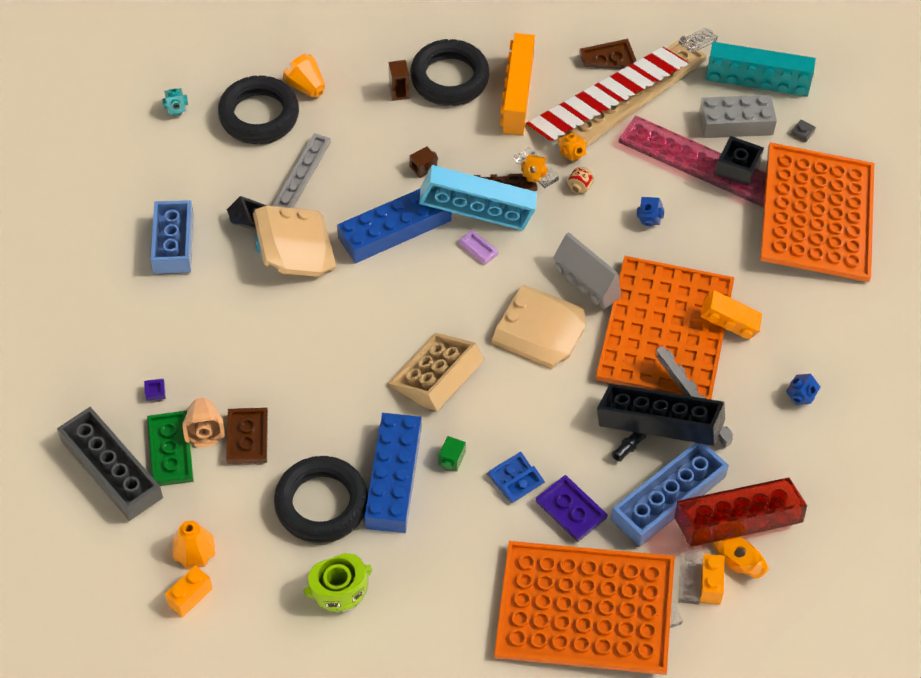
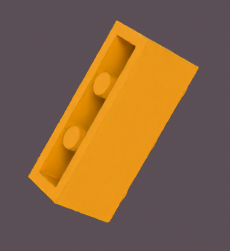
[701,290,762,340]

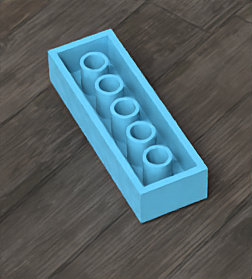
[419,165,537,230]

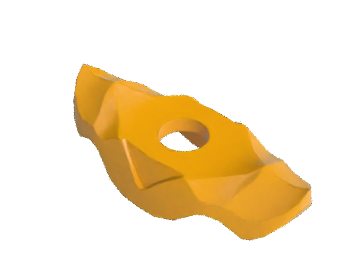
[711,530,770,579]

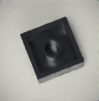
[715,136,764,186]

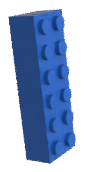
[337,188,452,264]
[365,412,422,533]

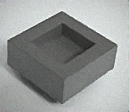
[791,120,816,142]

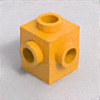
[558,133,587,161]
[521,154,548,182]

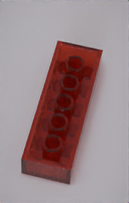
[674,477,807,547]

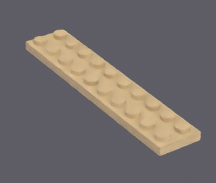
[567,37,707,147]

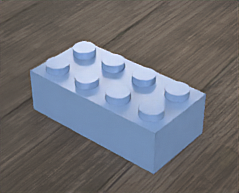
[151,200,194,274]

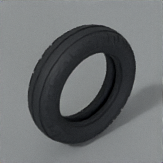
[410,39,489,106]
[218,75,299,144]
[274,456,368,543]

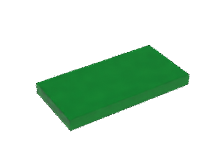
[147,410,194,486]

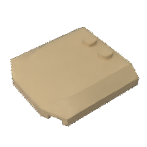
[253,206,336,277]
[492,284,585,369]

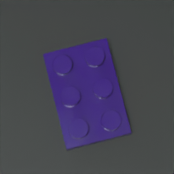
[536,475,608,542]

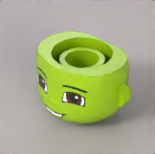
[303,553,372,612]

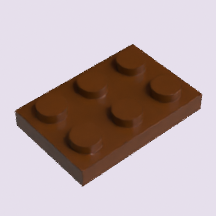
[226,407,268,464]

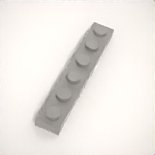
[272,133,331,208]
[655,345,733,448]

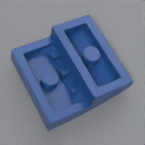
[487,451,545,503]

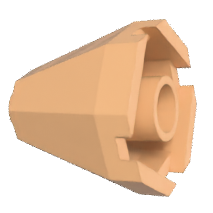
[182,398,225,448]

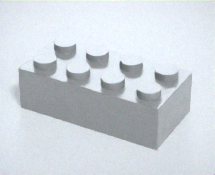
[699,95,777,138]

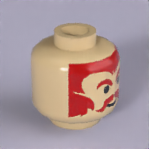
[567,167,594,194]

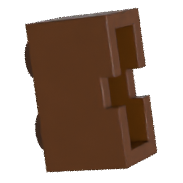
[388,60,409,101]

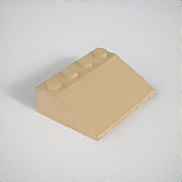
[388,333,484,411]

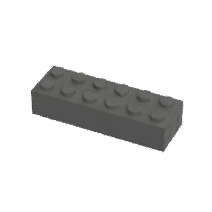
[57,406,163,521]

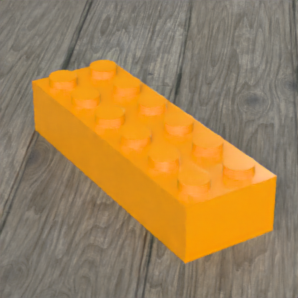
[500,33,535,136]

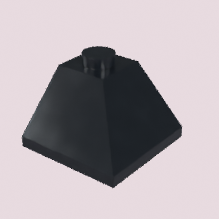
[227,196,267,230]

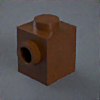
[409,146,438,178]

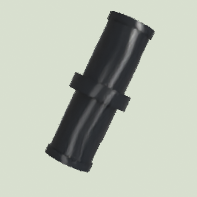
[612,432,646,462]

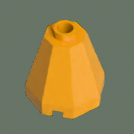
[283,54,325,97]
[172,520,215,569]

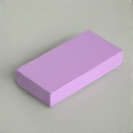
[459,230,498,265]

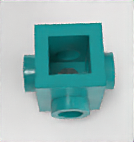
[162,88,188,115]

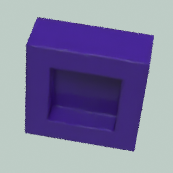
[144,379,166,401]

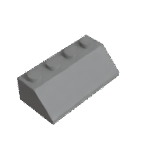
[554,232,621,309]

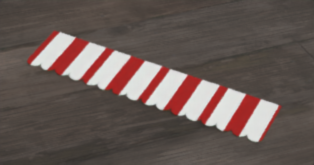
[526,47,689,141]

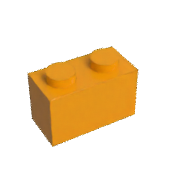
[699,554,725,605]
[165,565,213,618]

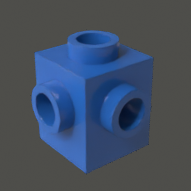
[637,197,664,227]
[786,373,821,405]

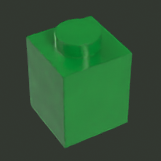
[438,436,466,471]

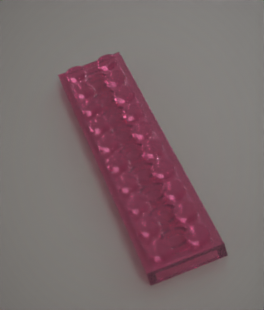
[618,115,766,208]

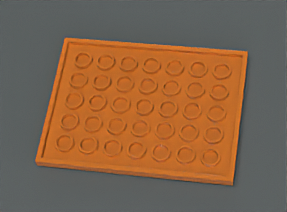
[760,142,875,282]
[494,541,675,675]

